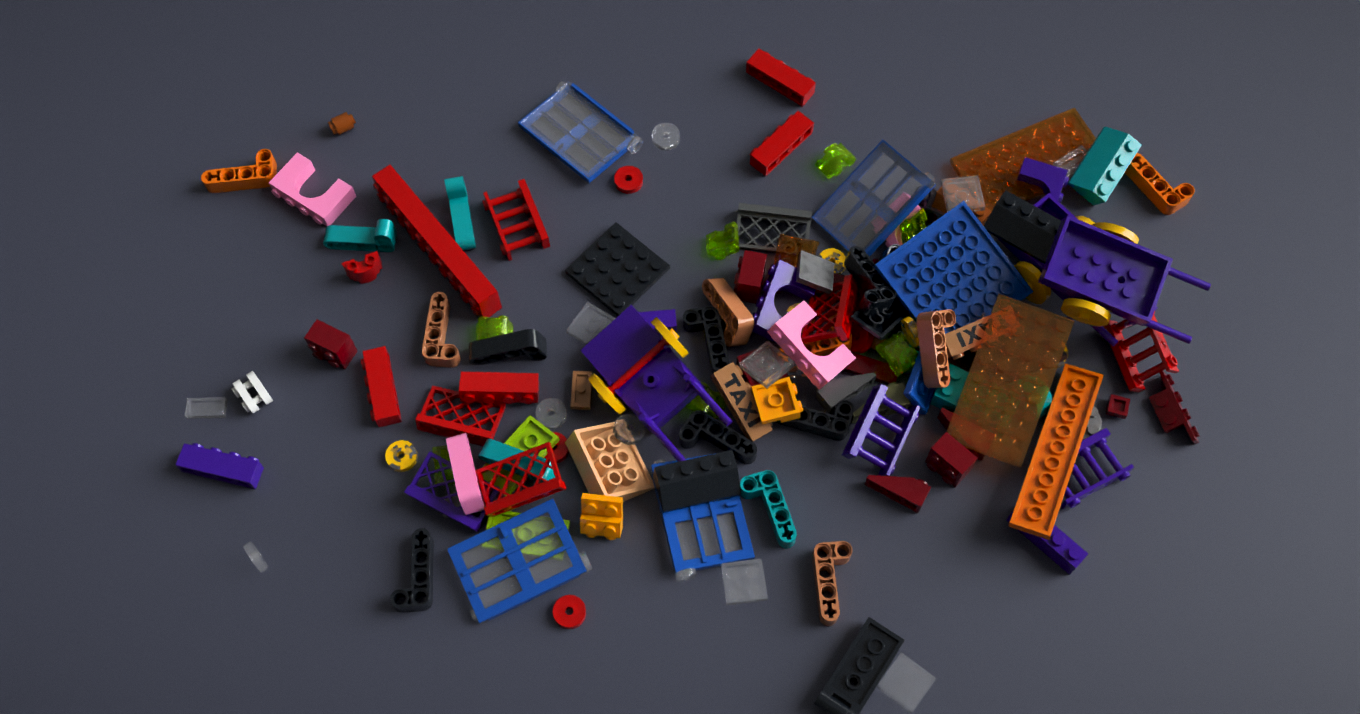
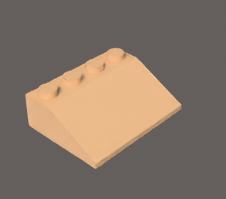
[565,420,655,502]

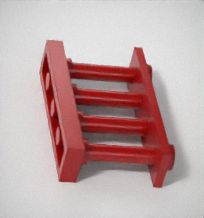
[482,179,550,261]
[1103,311,1179,392]

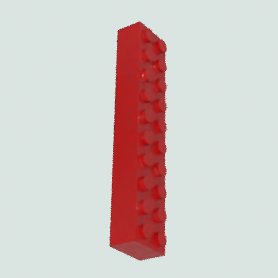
[372,165,502,320]

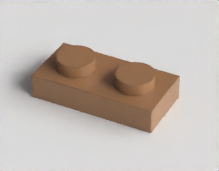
[570,371,593,410]

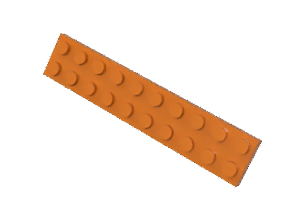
[1009,363,1104,540]

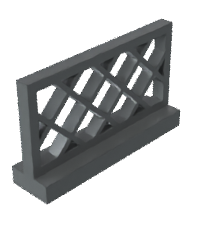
[733,203,812,255]

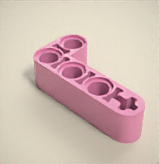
[446,433,485,515]

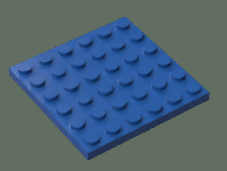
[874,201,1034,334]

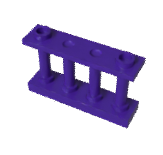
[842,384,920,476]
[1061,428,1134,509]

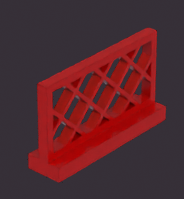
[801,274,858,344]
[415,385,506,446]
[475,442,567,517]

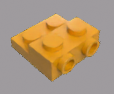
[751,377,803,425]
[580,493,623,540]

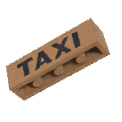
[945,306,1021,360]
[710,362,773,442]

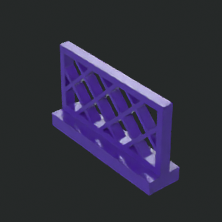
[404,451,500,532]

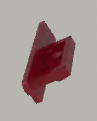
[1149,371,1200,444]

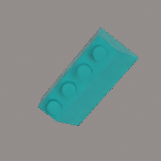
[1067,126,1142,205]

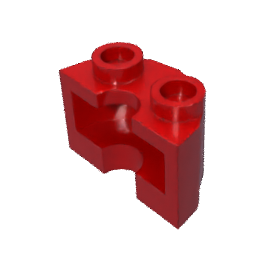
[341,251,382,284]

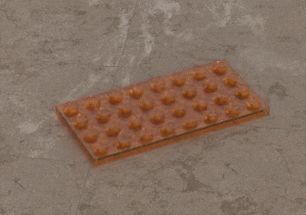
[950,107,1096,211]
[947,294,1074,468]

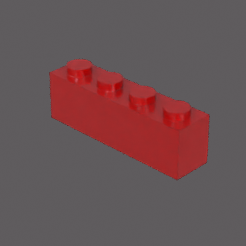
[746,48,816,107]
[750,111,814,177]
[361,346,402,427]
[459,371,539,404]

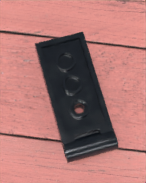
[814,617,905,714]

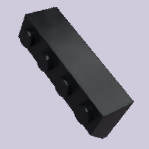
[984,190,1061,264]
[653,450,741,513]

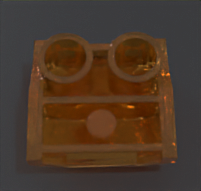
[774,234,819,268]

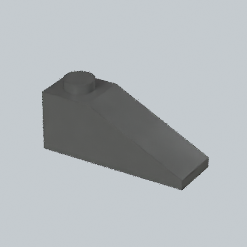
[815,373,877,414]

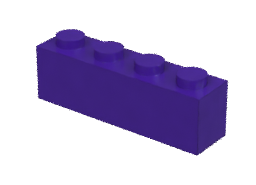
[175,443,264,489]
[1006,510,1088,575]

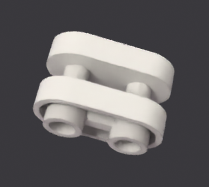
[232,371,273,414]

